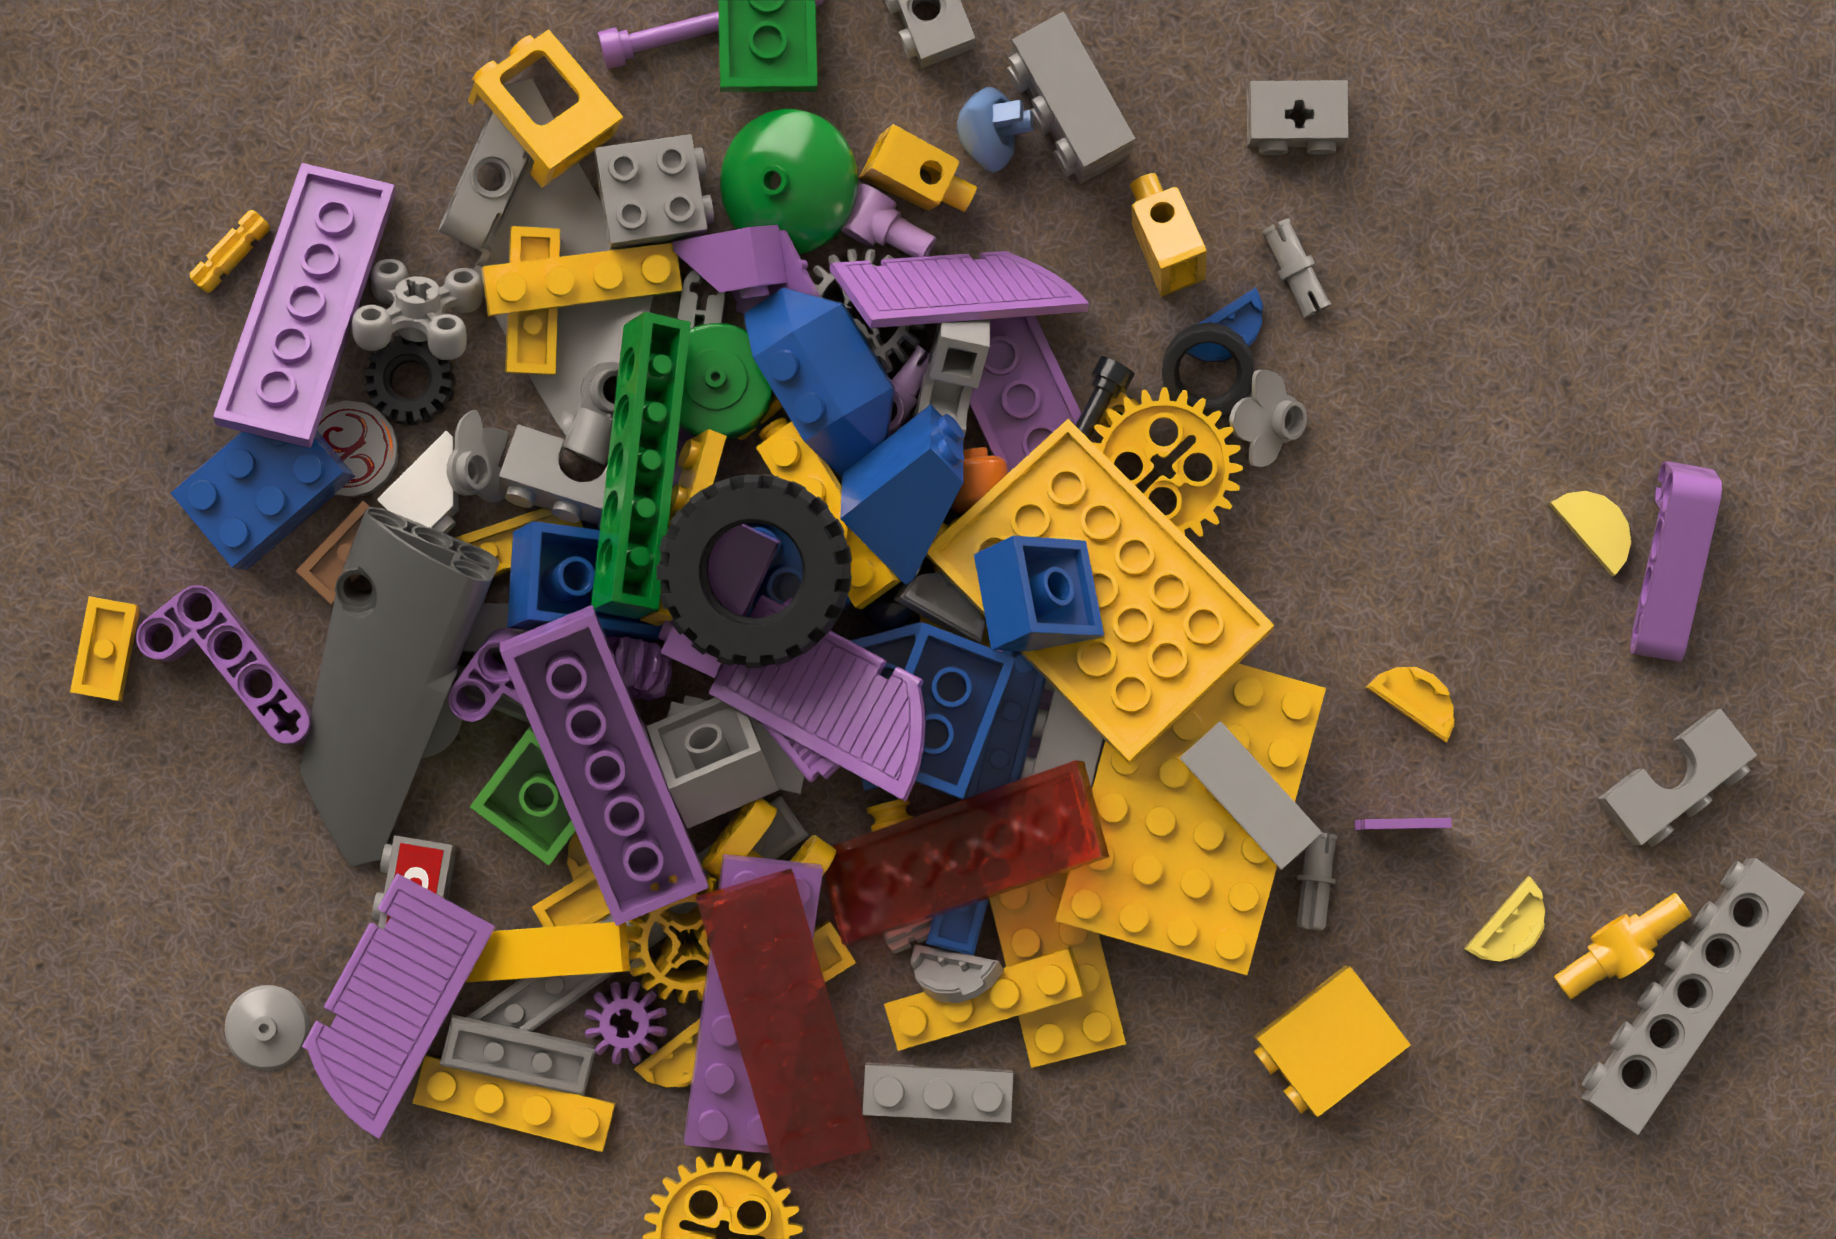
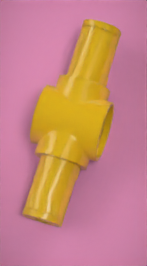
[1554,893,1692,1000]

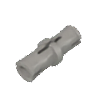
[1262,218,1332,319]

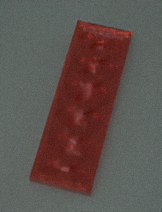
[825,760,1109,945]
[696,868,872,1177]

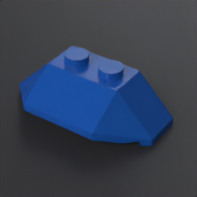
[744,287,895,477]

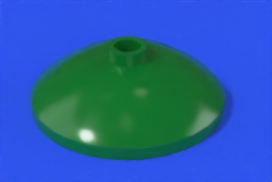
[720,109,858,255]

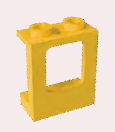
[468,29,623,188]

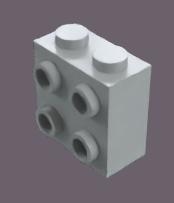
[594,134,714,251]

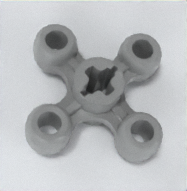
[352,259,483,360]

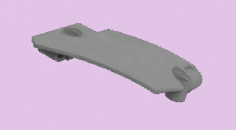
[438,78,653,466]

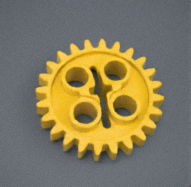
[1093,387,1243,537]
[643,1152,803,1239]

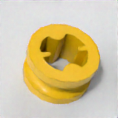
[866,799,914,832]

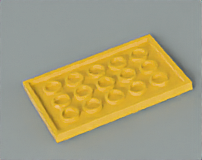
[926,419,1275,765]
[1055,663,1326,975]

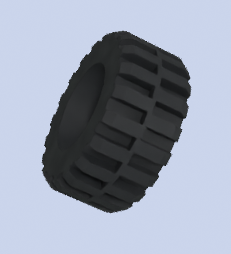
[656,474,852,668]

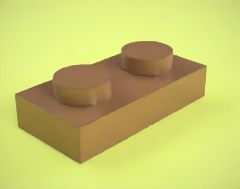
[296,501,370,605]

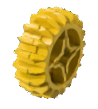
[627,874,718,1003]

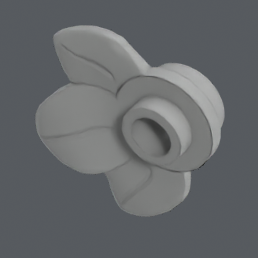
[1229,369,1307,467]
[447,410,509,503]

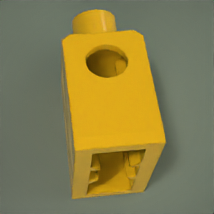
[859,124,977,212]
[1130,173,1207,297]

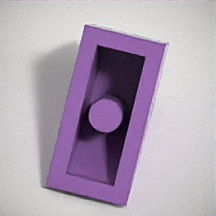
[672,225,787,300]

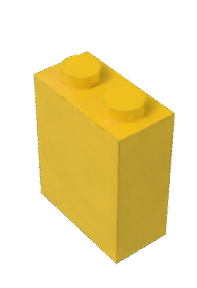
[1253,965,1411,1118]

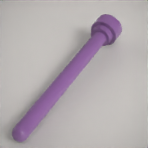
[597,0,825,70]

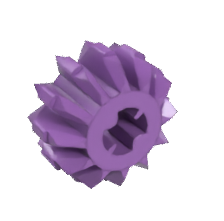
[607,636,672,701]
[584,981,667,1064]

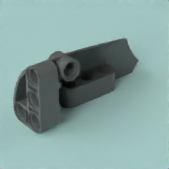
[300,507,499,867]

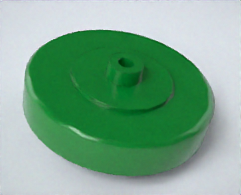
[679,323,775,441]

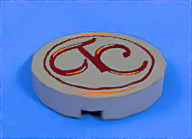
[317,400,399,497]

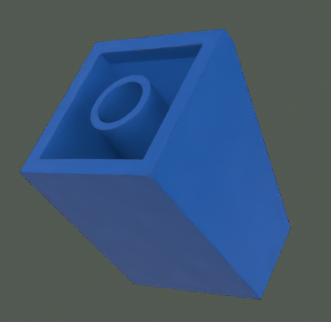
[840,404,964,585]

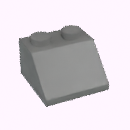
[646,697,779,829]

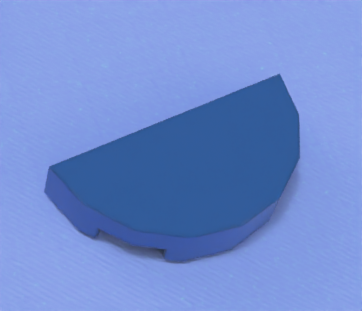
[1186,287,1263,362]

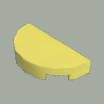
[1548,491,1631,577]
[1464,876,1545,962]

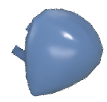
[956,87,1034,173]

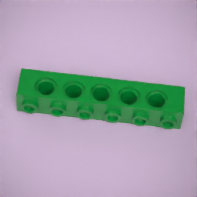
[591,312,691,619]

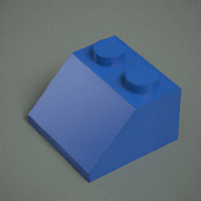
[974,535,1104,652]

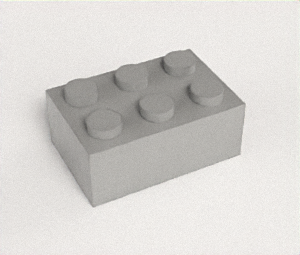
[1006,11,1136,184]

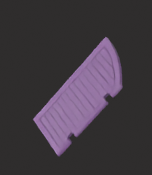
[830,251,1089,328]
[709,595,925,801]
[302,873,496,1139]

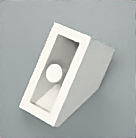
[377,431,459,534]

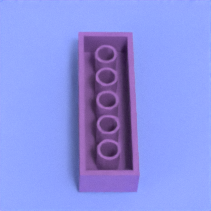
[500,605,709,926]

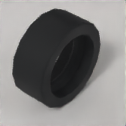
[1162,322,1254,417]

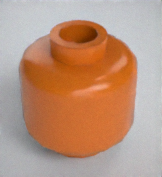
[951,447,1008,514]

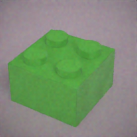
[470,725,576,865]

